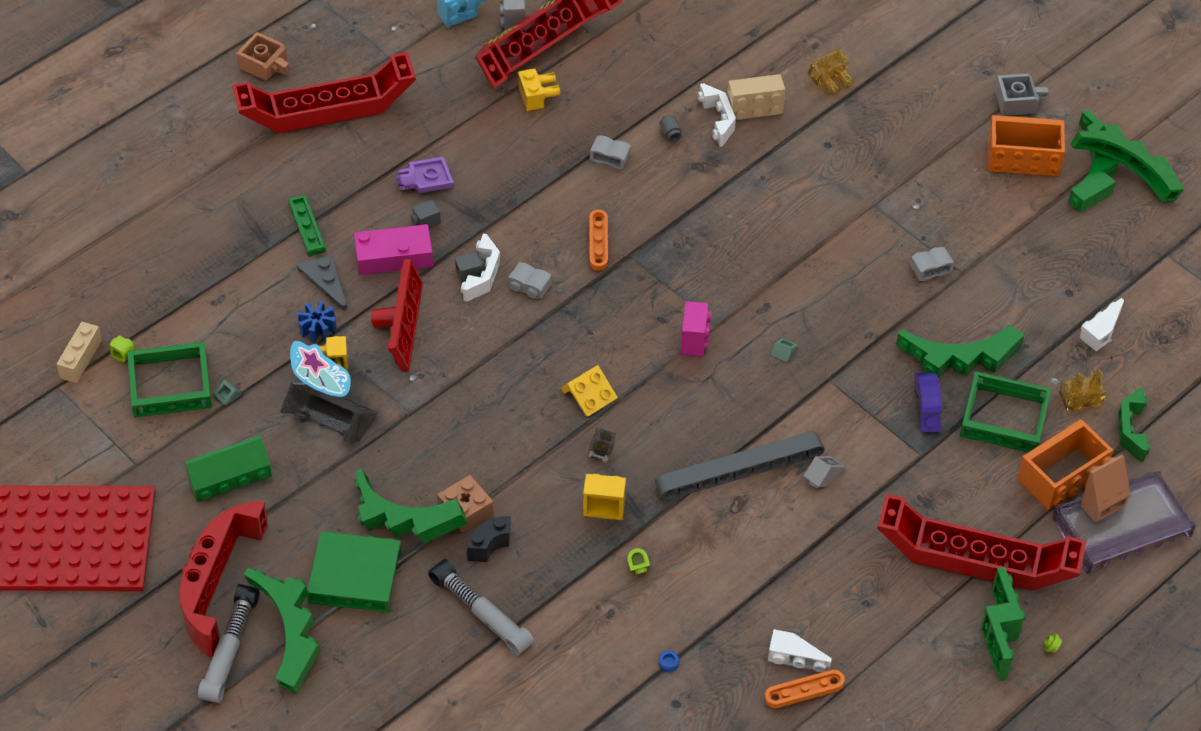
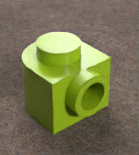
[110,335,135,362]
[627,548,651,574]

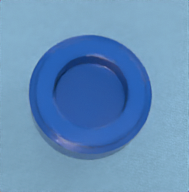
[658,651,679,672]

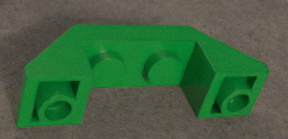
[1118,388,1150,462]

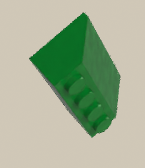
[185,435,272,502]

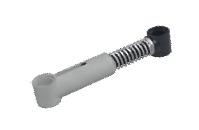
[428,558,534,656]
[198,584,260,703]

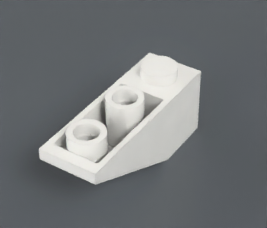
[1080,298,1124,351]
[768,629,832,672]

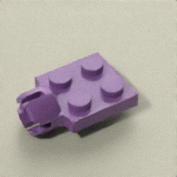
[396,157,454,193]

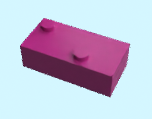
[354,224,433,275]

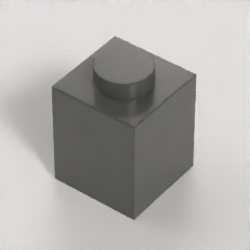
[411,200,441,229]
[455,252,484,283]

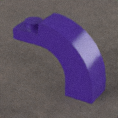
[914,372,942,432]

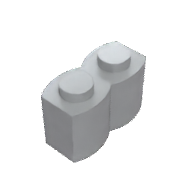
[590,136,631,169]
[910,247,954,281]
[508,262,552,299]

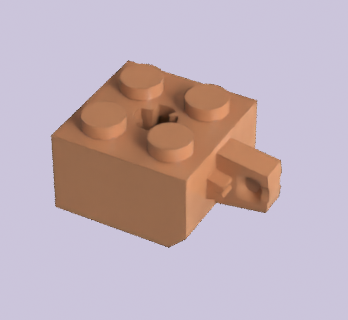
[236,32,290,81]
[437,475,494,532]

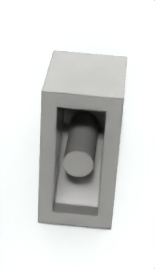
[804,456,846,488]

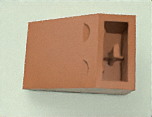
[1080,455,1130,523]

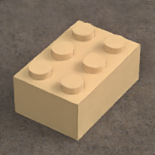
[727,74,785,120]

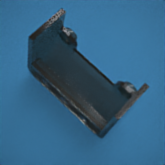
[280,383,378,444]

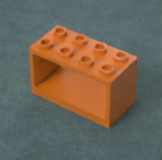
[987,115,1065,176]
[1017,419,1113,511]

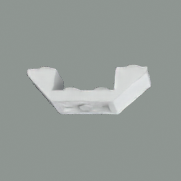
[697,83,736,147]
[461,234,500,302]

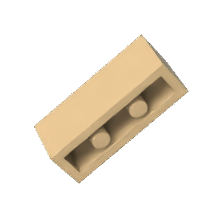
[56,321,102,383]

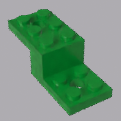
[980,567,1025,681]

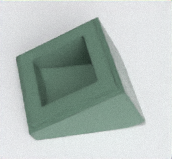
[771,338,798,362]
[213,379,243,406]

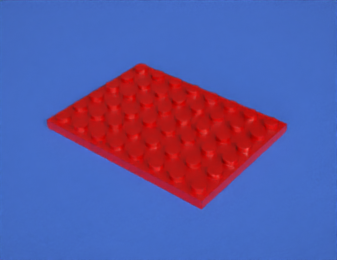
[0,485,156,591]

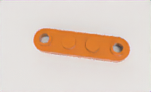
[589,210,608,271]
[765,670,845,709]

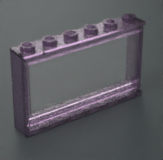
[1052,471,1196,574]

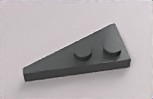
[296,256,347,310]

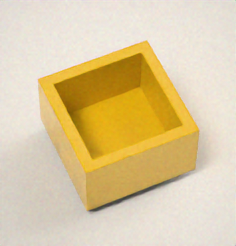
[583,474,626,520]

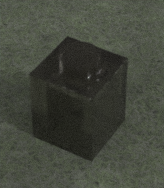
[588,428,616,462]

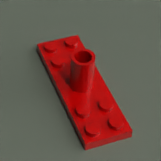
[371,259,423,372]

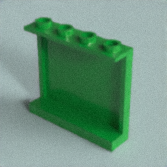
[307,531,401,613]

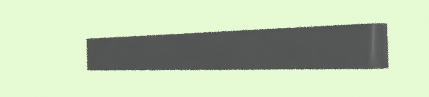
[655,431,825,500]

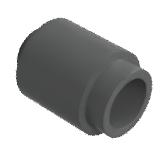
[659,115,682,142]

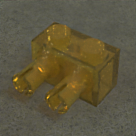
[808,48,855,96]
[1059,370,1106,410]

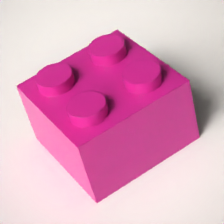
[681,301,711,356]

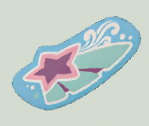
[290,341,351,397]

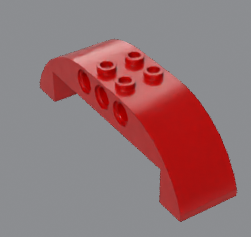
[179,501,268,657]

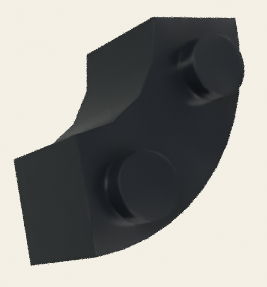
[467,516,511,562]

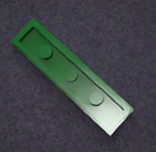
[288,195,326,256]

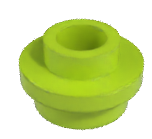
[1043,633,1062,653]

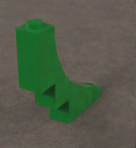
[1068,109,1119,213]

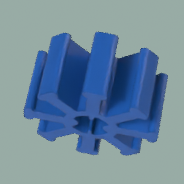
[298,301,337,343]

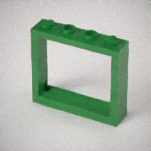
[127,342,212,418]
[960,371,1051,453]

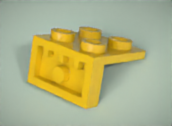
[560,365,617,417]

